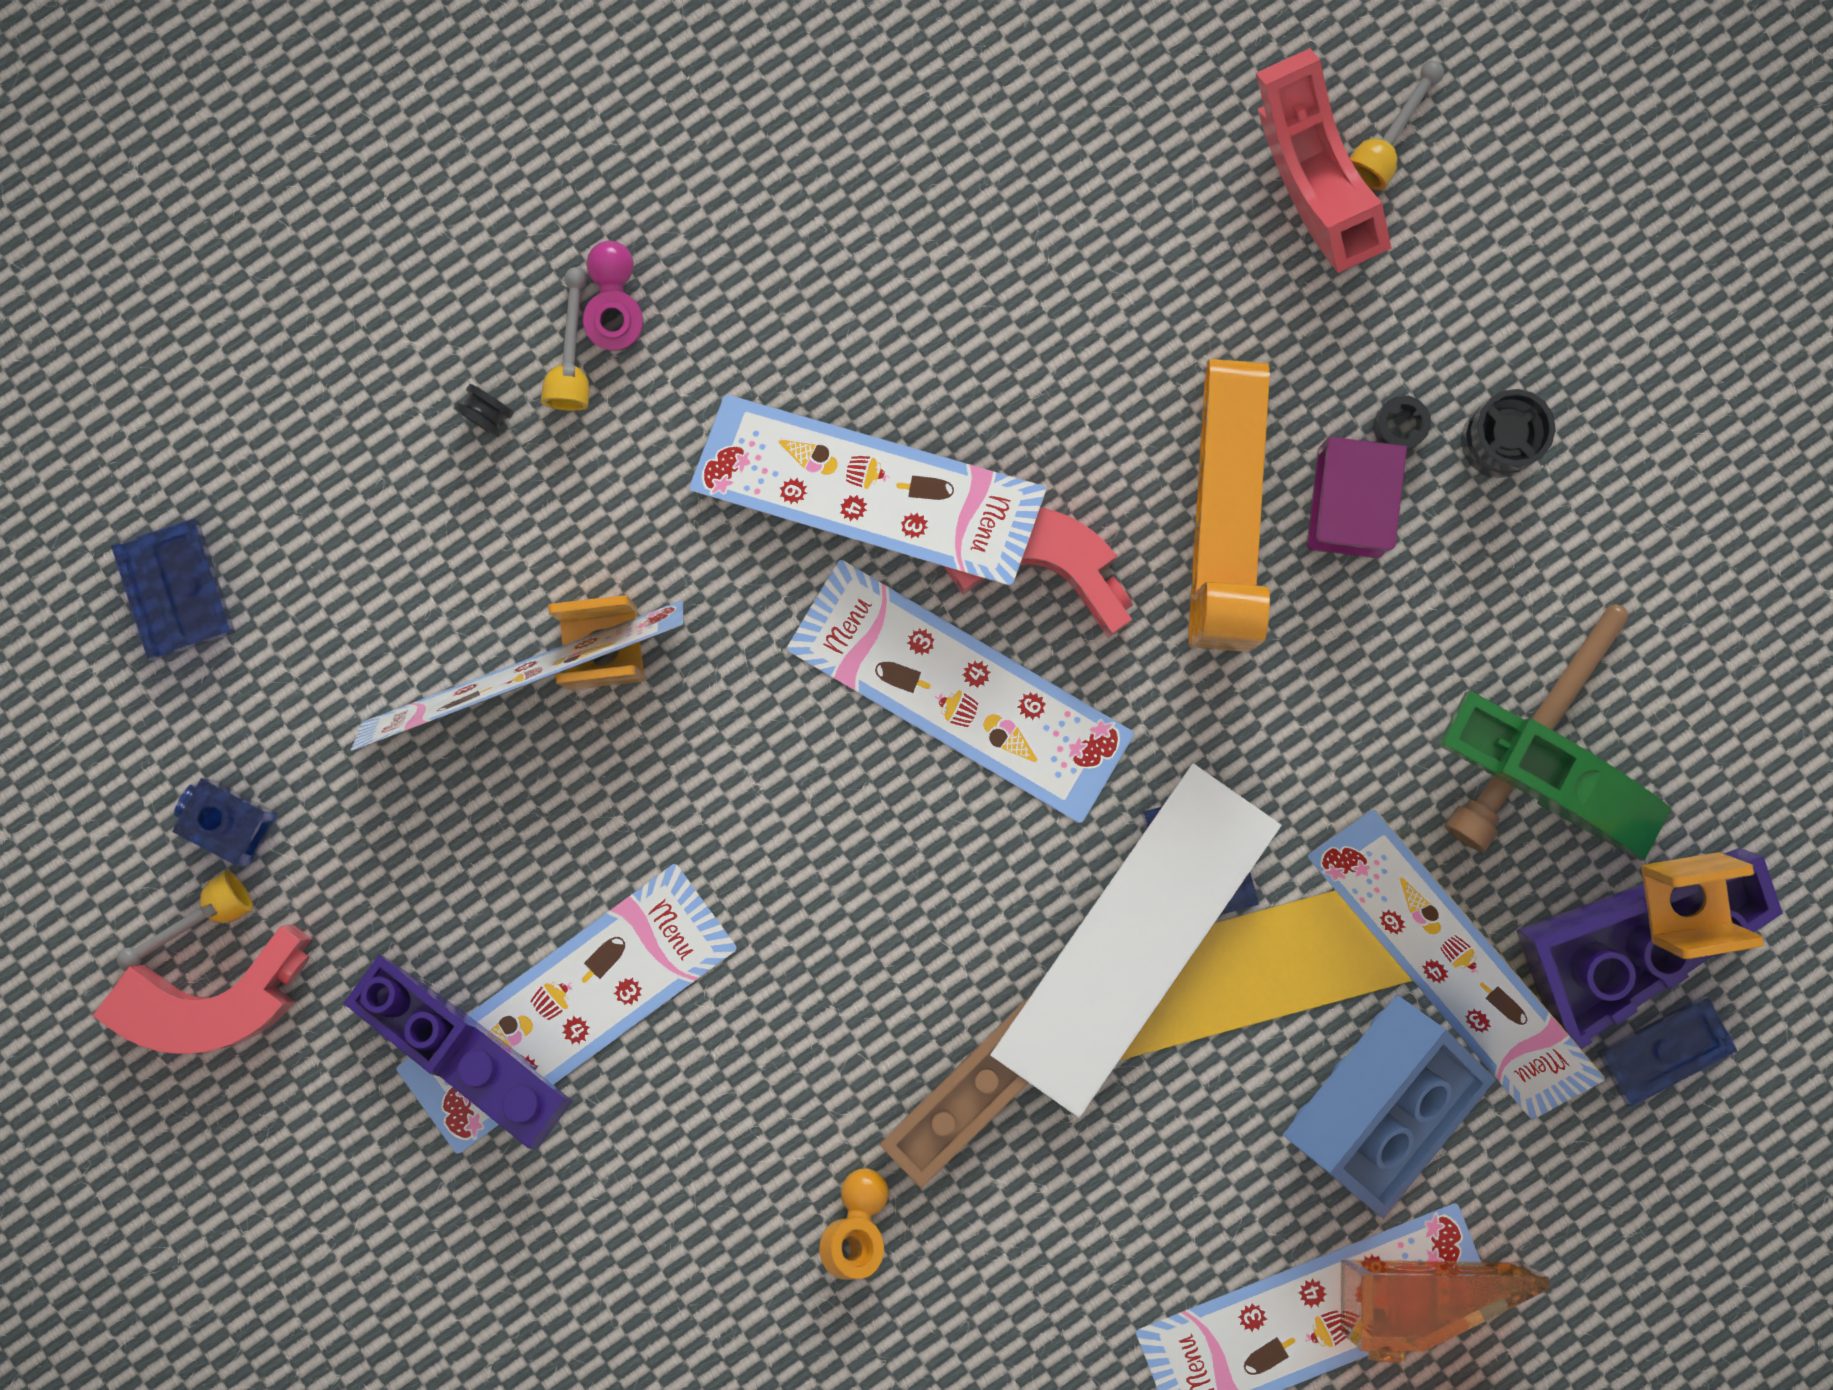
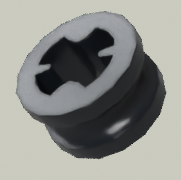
[453,383,514,438]
[1373,396,1431,451]

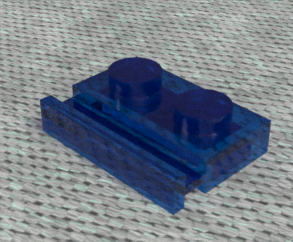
[111,518,236,661]

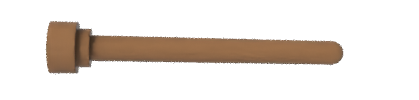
[1444,604,1628,853]

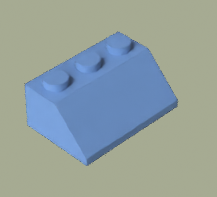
[1283,994,1496,1219]

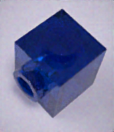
[172,778,278,866]

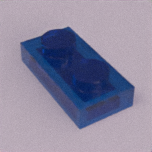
[1597,996,1737,1107]

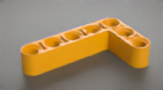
[1188,359,1270,652]

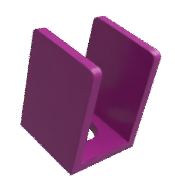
[1307,436,1407,559]

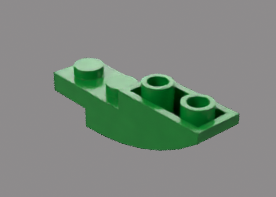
[1438,691,1672,861]

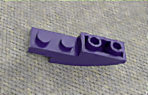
[343,955,573,1150]

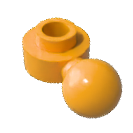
[819,1169,889,1280]

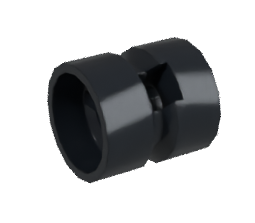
[1461,389,1556,478]

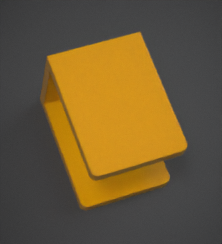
[548,595,645,690]
[1641,852,1764,959]

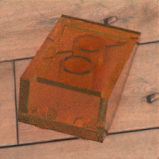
[1341,1260,1549,1362]

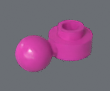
[583,241,644,351]

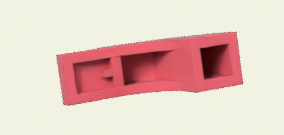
[1256,48,1392,273]
[943,507,1133,638]
[93,925,312,1054]

